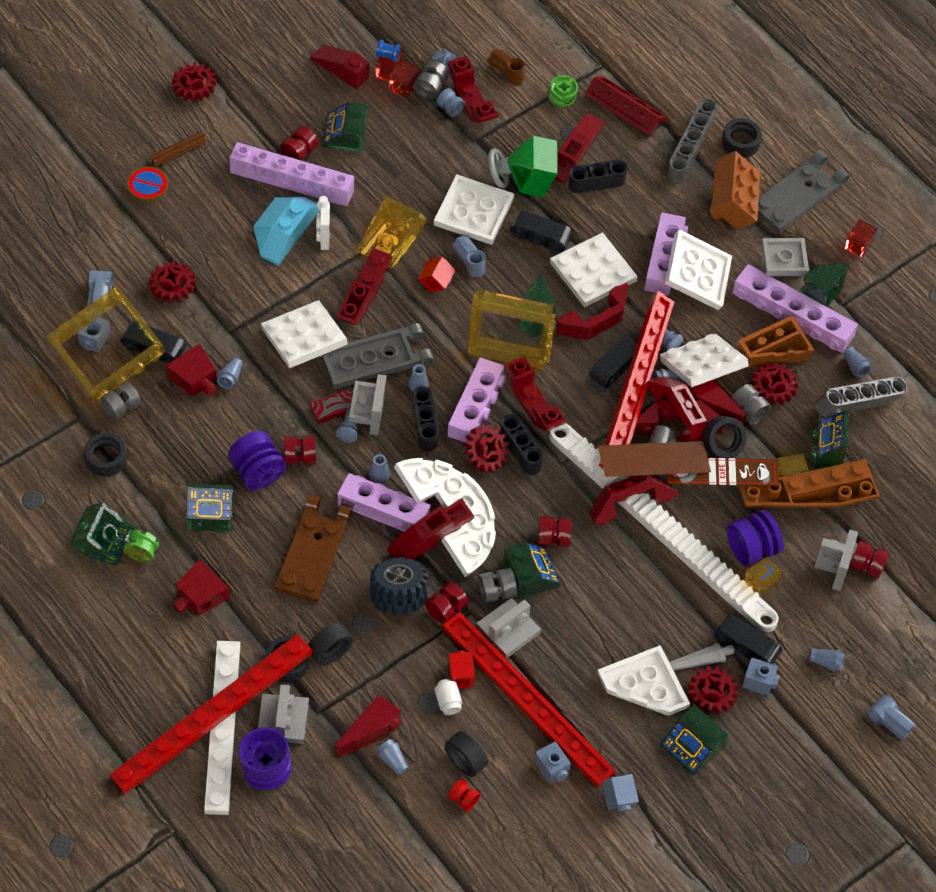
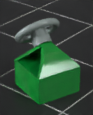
[488,136,557,197]

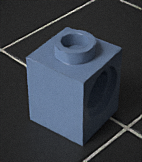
[78,314,111,353]

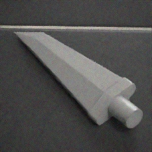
[669,643,734,671]

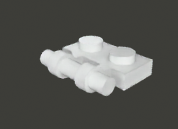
[316,196,330,250]

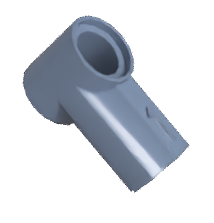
[452,236,486,277]
[87,270,113,312]
[867,695,915,741]

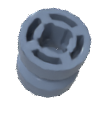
[436,88,465,117]

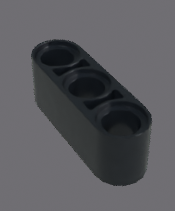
[568,160,628,193]
[510,210,573,252]
[121,321,187,364]
[588,335,638,389]
[412,386,439,451]
[500,414,543,475]
[715,614,783,664]

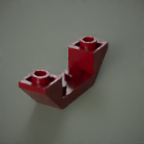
[448,56,498,123]
[556,282,629,340]
[505,356,566,431]
[646,377,707,442]
[635,400,723,436]
[589,475,679,525]

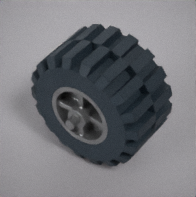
[370,557,427,616]

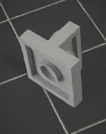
[761,238,809,276]
[349,374,386,435]
[814,530,858,591]
[476,598,541,658]
[258,685,309,744]

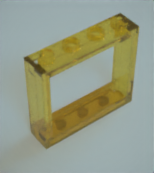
[46,286,165,402]
[468,289,556,371]

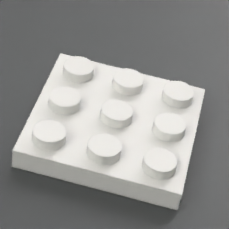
[434,174,514,245]
[665,230,732,310]
[550,233,638,307]
[261,300,348,368]
[660,334,748,387]

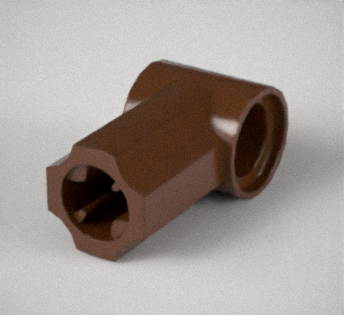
[488,48,525,85]

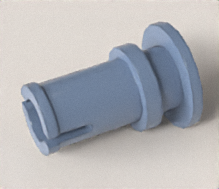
[662,329,683,351]
[336,409,358,443]

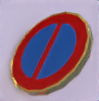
[127,167,169,201]

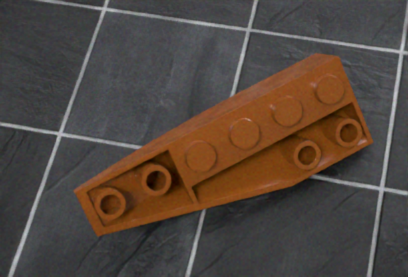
[739,459,880,508]

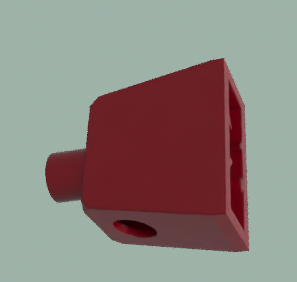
[166,344,217,397]
[172,560,229,615]

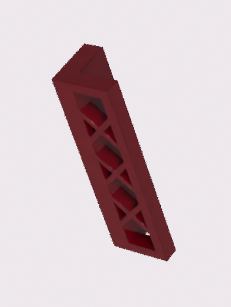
[585,76,668,135]

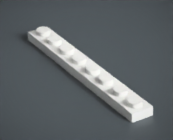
[204,641,241,815]

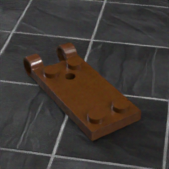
[275,494,353,603]

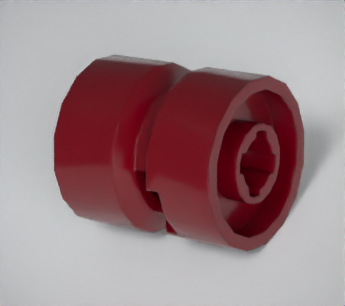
[280,125,319,161]
[284,435,316,465]
[538,516,572,547]
[849,540,890,579]
[425,581,468,624]

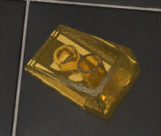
[356,196,427,269]

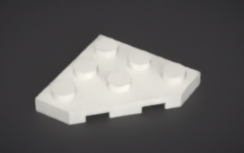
[597,646,690,716]

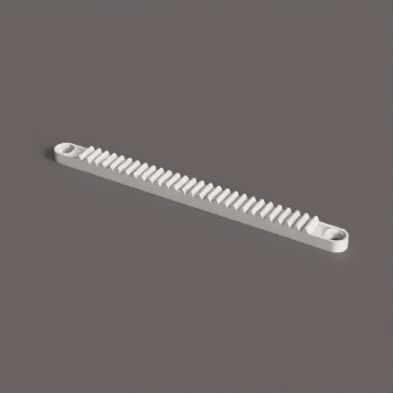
[549,423,778,633]

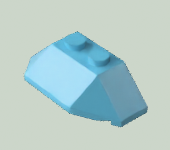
[253,197,319,266]

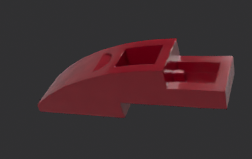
[554,113,605,185]
[337,248,393,325]
[387,498,475,560]

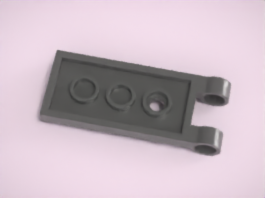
[758,150,850,233]
[321,323,435,389]

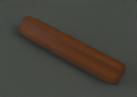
[150,132,207,166]

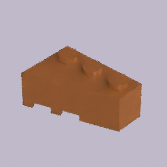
[735,315,814,369]

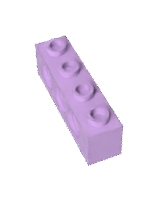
[644,212,688,295]
[447,357,506,442]
[338,473,430,532]

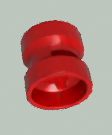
[447,779,481,812]

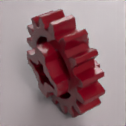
[172,62,216,102]
[149,261,196,304]
[751,362,799,406]
[463,424,510,473]
[688,666,739,715]

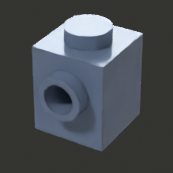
[742,658,780,696]
[534,741,571,784]
[602,774,639,813]

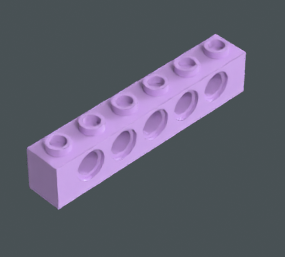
[230,142,354,207]
[733,264,858,353]

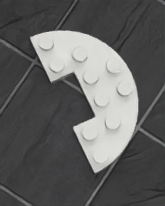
[394,458,496,577]

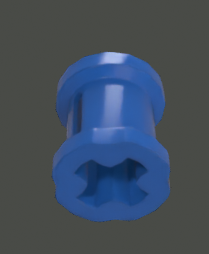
[376,40,400,62]

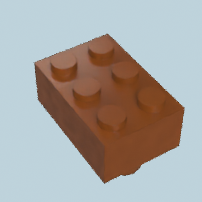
[710,151,761,230]

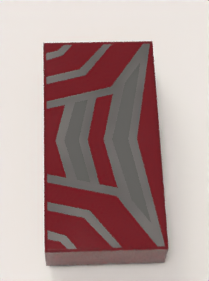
[310,389,353,424]

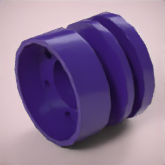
[228,431,286,490]
[727,509,783,567]
[239,727,292,791]

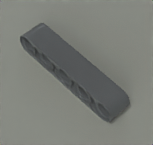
[667,98,717,183]
[815,377,907,416]

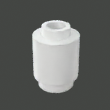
[434,679,462,715]

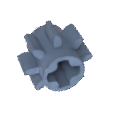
[432,48,456,69]

